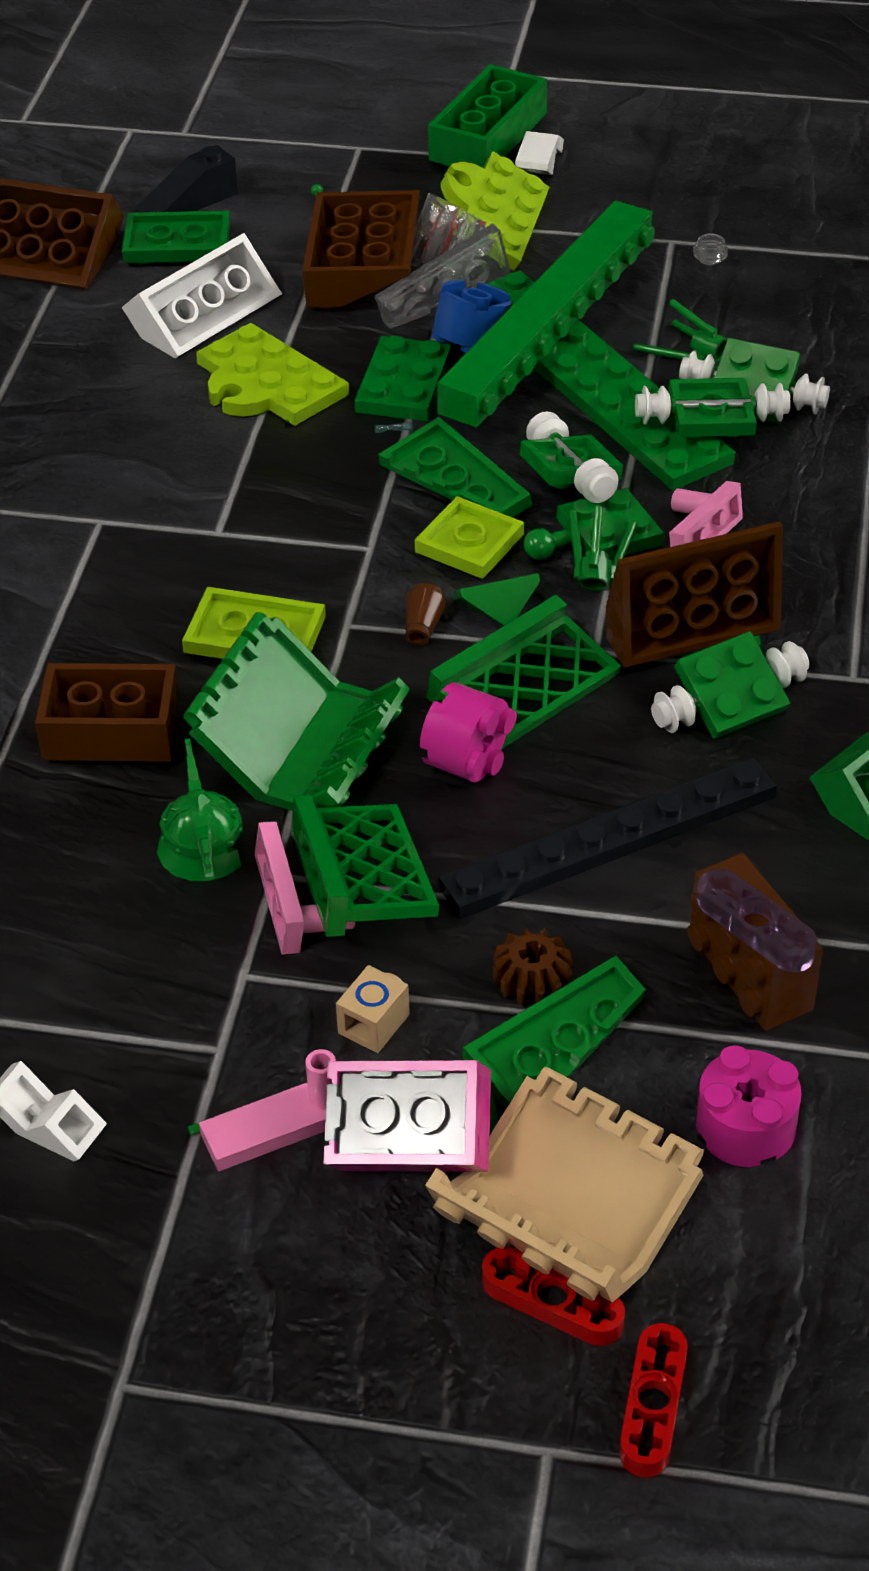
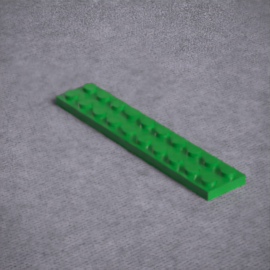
[486,270,735,491]

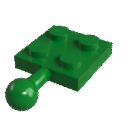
[524,488,664,560]

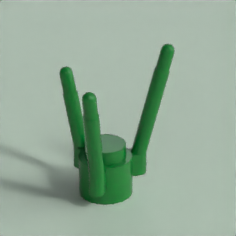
[633,299,728,364]
[569,505,637,591]

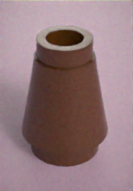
[405,583,446,646]

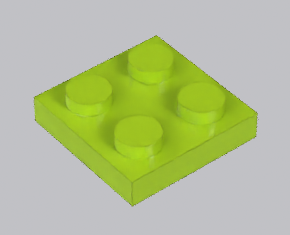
[415,496,524,579]

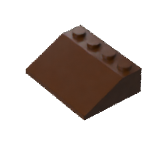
[0,178,124,290]
[302,190,420,309]
[606,521,783,668]

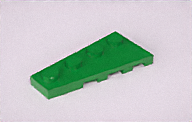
[378,417,532,518]
[462,956,646,1110]

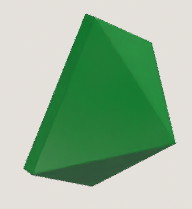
[452,573,540,626]

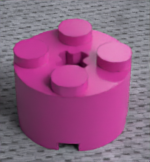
[420,682,517,782]
[696,1045,802,1167]

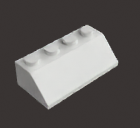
[122,233,282,358]

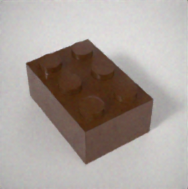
[35,663,180,762]
[687,853,823,1032]

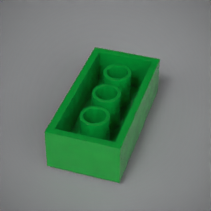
[428,64,547,168]

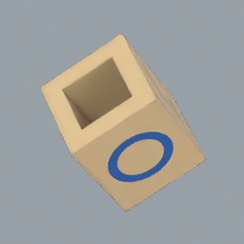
[336,965,410,1053]

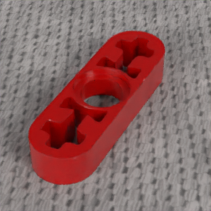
[482,1246,625,1346]
[619,1323,688,1478]

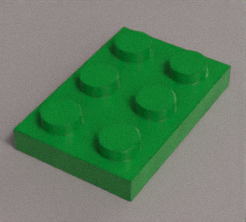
[122,211,231,265]
[355,336,452,422]

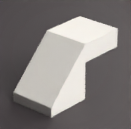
[515,131,564,175]
[0,1061,107,1161]

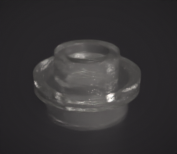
[693,233,728,265]

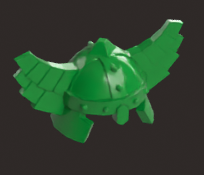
[157,739,244,881]

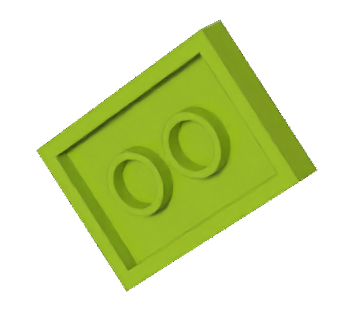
[182,587,326,659]

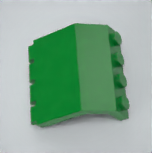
[184,612,410,811]

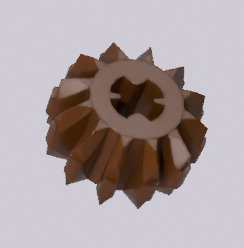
[493,927,573,1007]

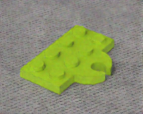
[441,152,550,271]
[196,323,349,426]

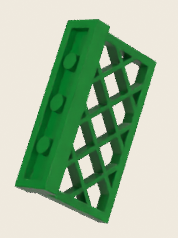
[427,595,621,749]
[291,795,439,937]

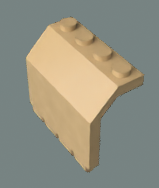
[425,1067,704,1303]

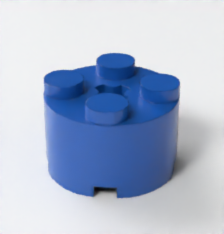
[432,280,512,353]

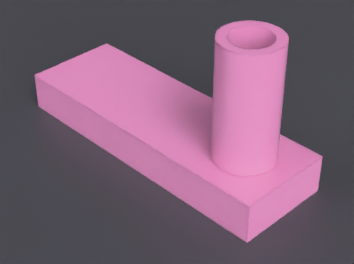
[669,481,743,547]
[255,822,355,955]
[199,1049,336,1172]

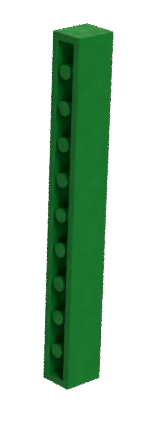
[437,200,655,428]

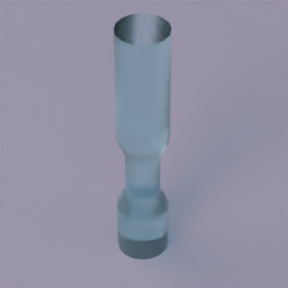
[375,422,413,433]

